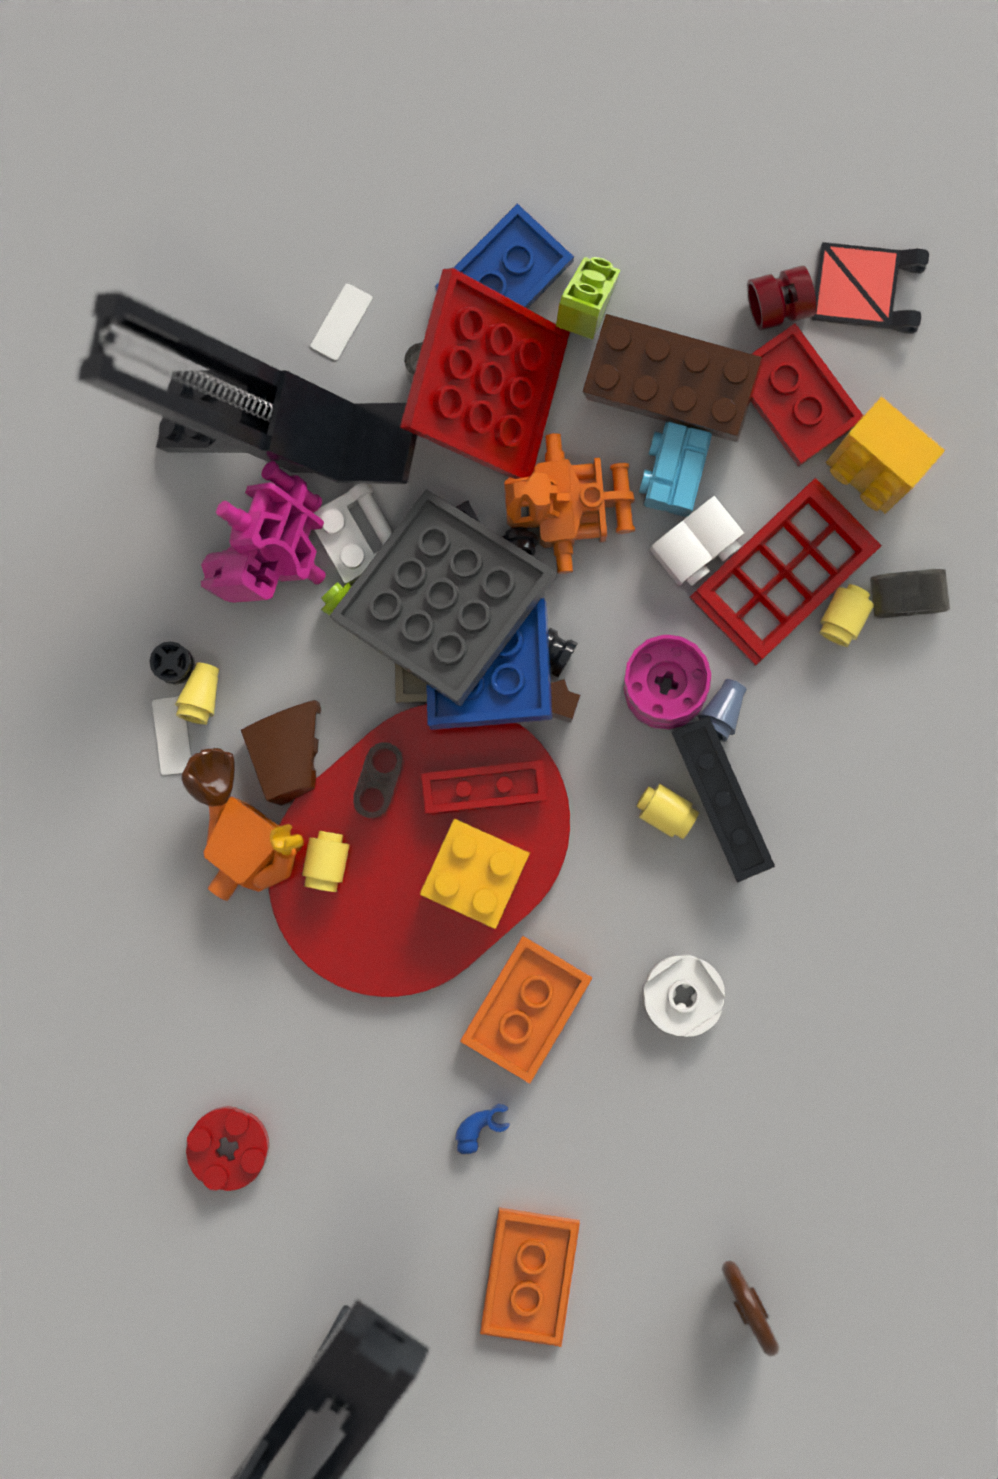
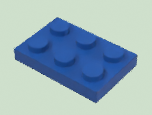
[435,203,574,309]

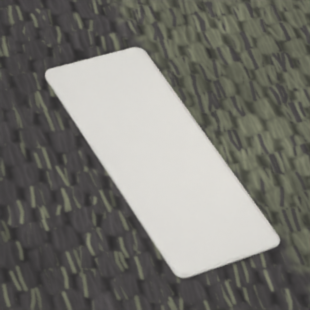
[310,283,373,361]
[152,696,191,775]

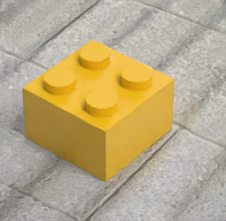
[420,819,530,929]

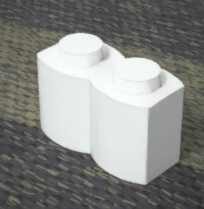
[649,496,744,586]

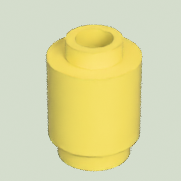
[819,584,874,647]
[636,783,699,839]
[302,831,349,892]

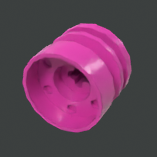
[624,634,711,730]

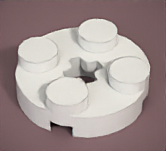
[643,955,725,1037]

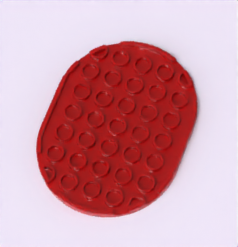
[268,704,570,997]

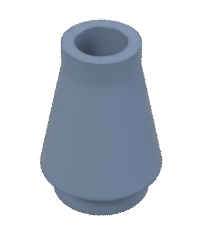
[698,679,747,742]

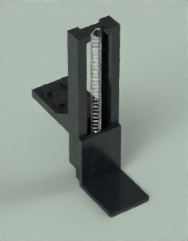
[77,291,417,484]

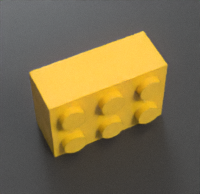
[825,396,945,514]

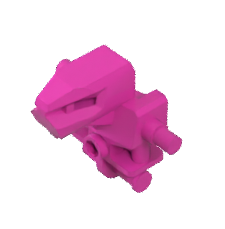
[201,461,326,603]

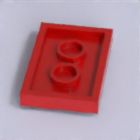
[751,323,864,467]

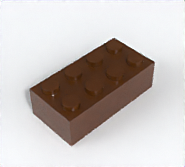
[582,314,762,443]

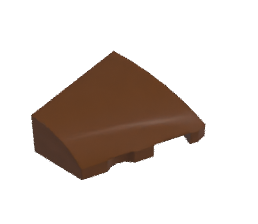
[241,700,321,806]

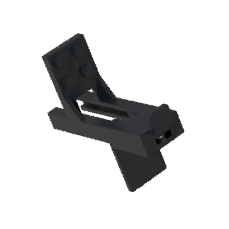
[231,1299,430,1479]

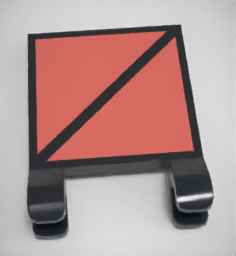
[812,242,929,334]

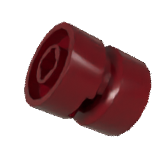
[747,265,816,330]

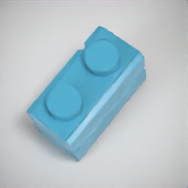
[639,422,712,517]

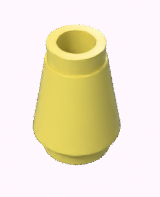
[175,662,219,725]

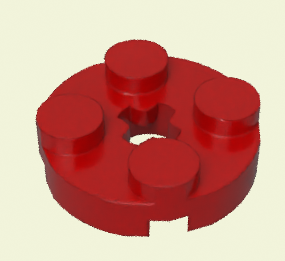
[186,1106,270,1191]

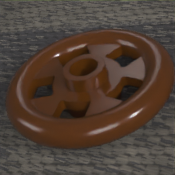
[722,1260,779,1357]

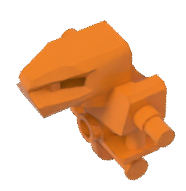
[504,433,635,574]

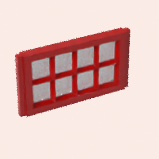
[689,478,882,666]

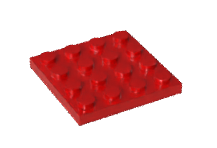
[400,268,570,479]

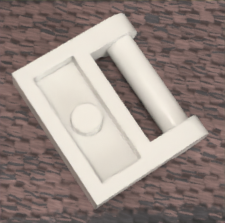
[314,483,393,585]

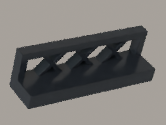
[671,716,775,883]

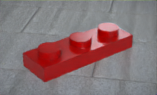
[421,760,547,814]

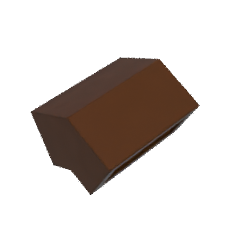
[551,679,580,723]

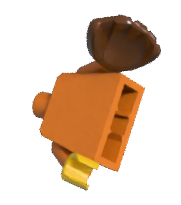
[181,748,304,901]

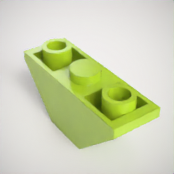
[556,257,621,340]

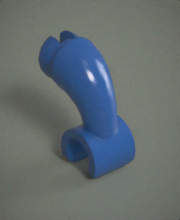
[455,1104,510,1154]

